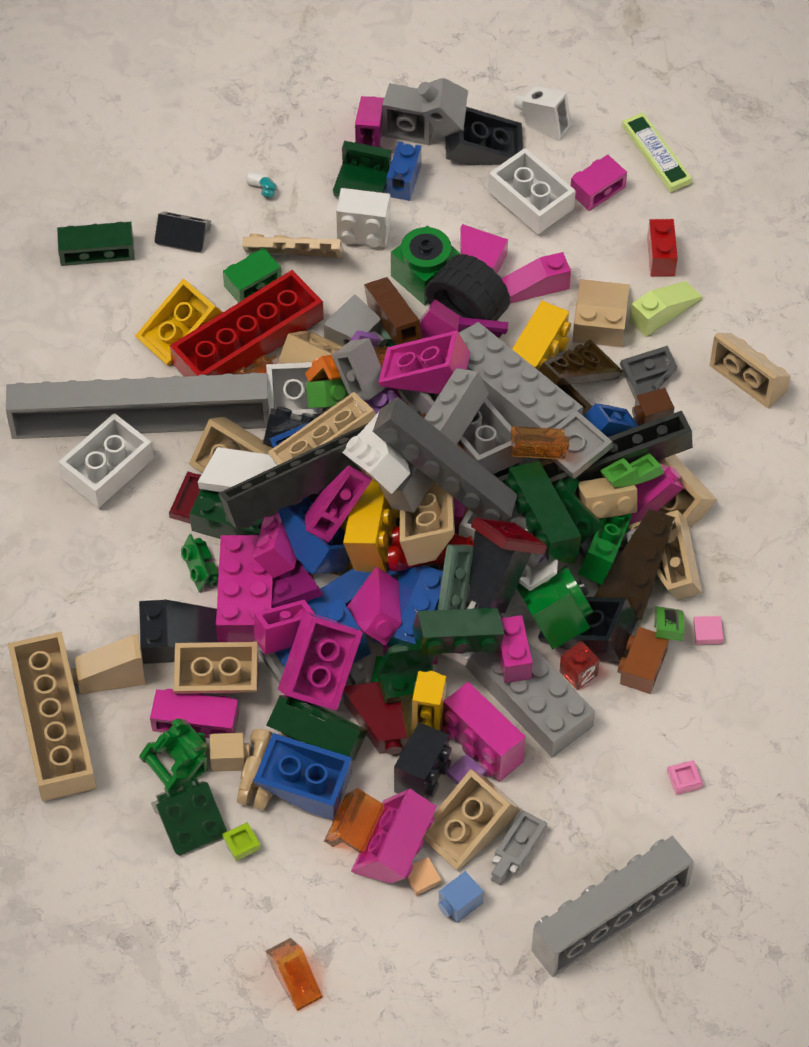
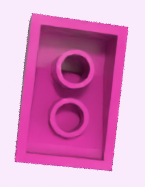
[378,330,470,394]

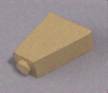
[71,634,146,694]

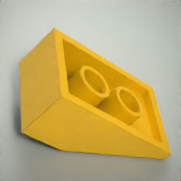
[135,278,223,366]

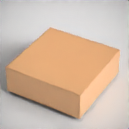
[406,857,442,896]

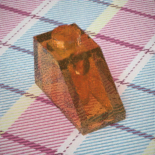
[265,938,323,1011]

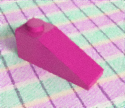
[502,252,571,303]
[305,465,372,542]

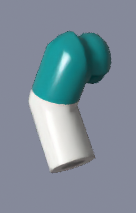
[247,172,277,198]

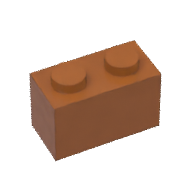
[617,627,669,694]

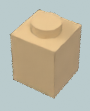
[210,733,250,772]

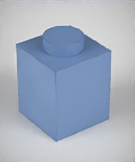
[438,871,484,923]

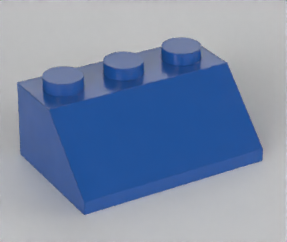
[372,566,443,647]

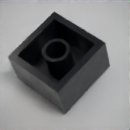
[394,722,452,799]

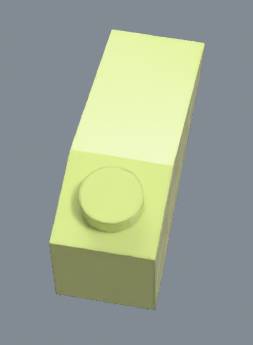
[629,281,703,337]

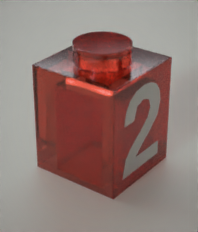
[559,641,600,690]

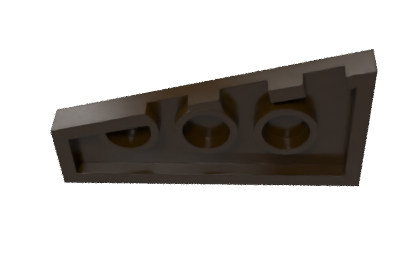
[539,339,623,386]
[594,509,676,620]

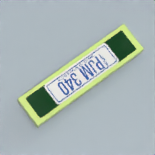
[622,113,692,193]

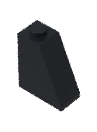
[469,530,531,613]

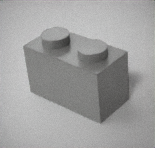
[332,338,386,400]

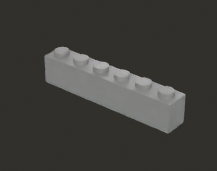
[380,368,489,513]

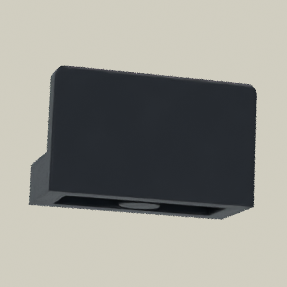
[154,211,212,252]

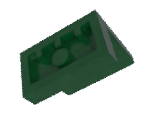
[376,644,436,704]

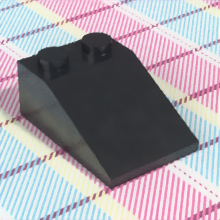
[445,107,523,165]
[538,597,638,661]
[139,599,218,664]

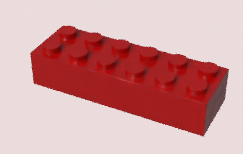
[170,270,324,377]

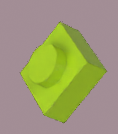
[222,822,261,862]

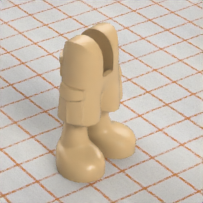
[237,729,290,811]

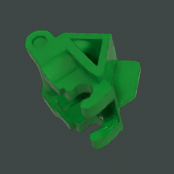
[139,718,208,793]

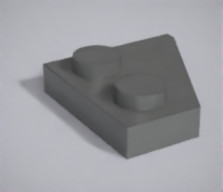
[620,345,677,399]

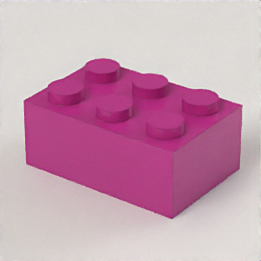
[443,682,526,782]

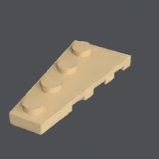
[242,234,344,258]

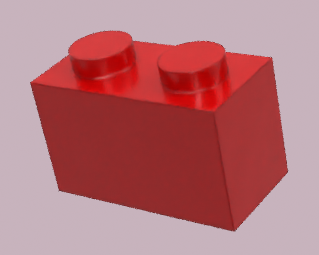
[647,219,678,277]

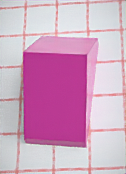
[419,299,461,339]

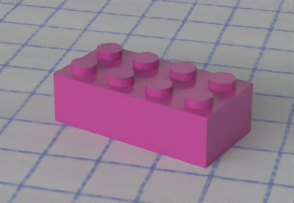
[216,535,273,642]

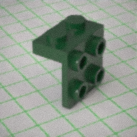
[333,140,392,197]
[554,477,602,545]
[151,778,227,855]

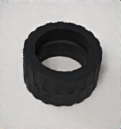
[426,254,510,321]

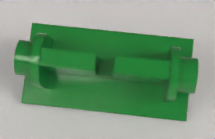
[181,534,219,592]

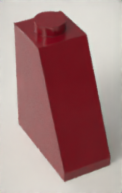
[343,682,407,755]

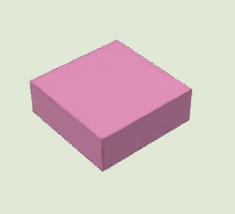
[693,616,723,645]
[667,760,703,795]

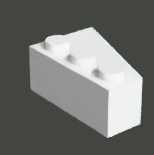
[342,412,410,494]

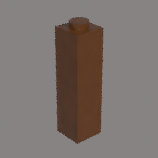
[364,277,422,345]

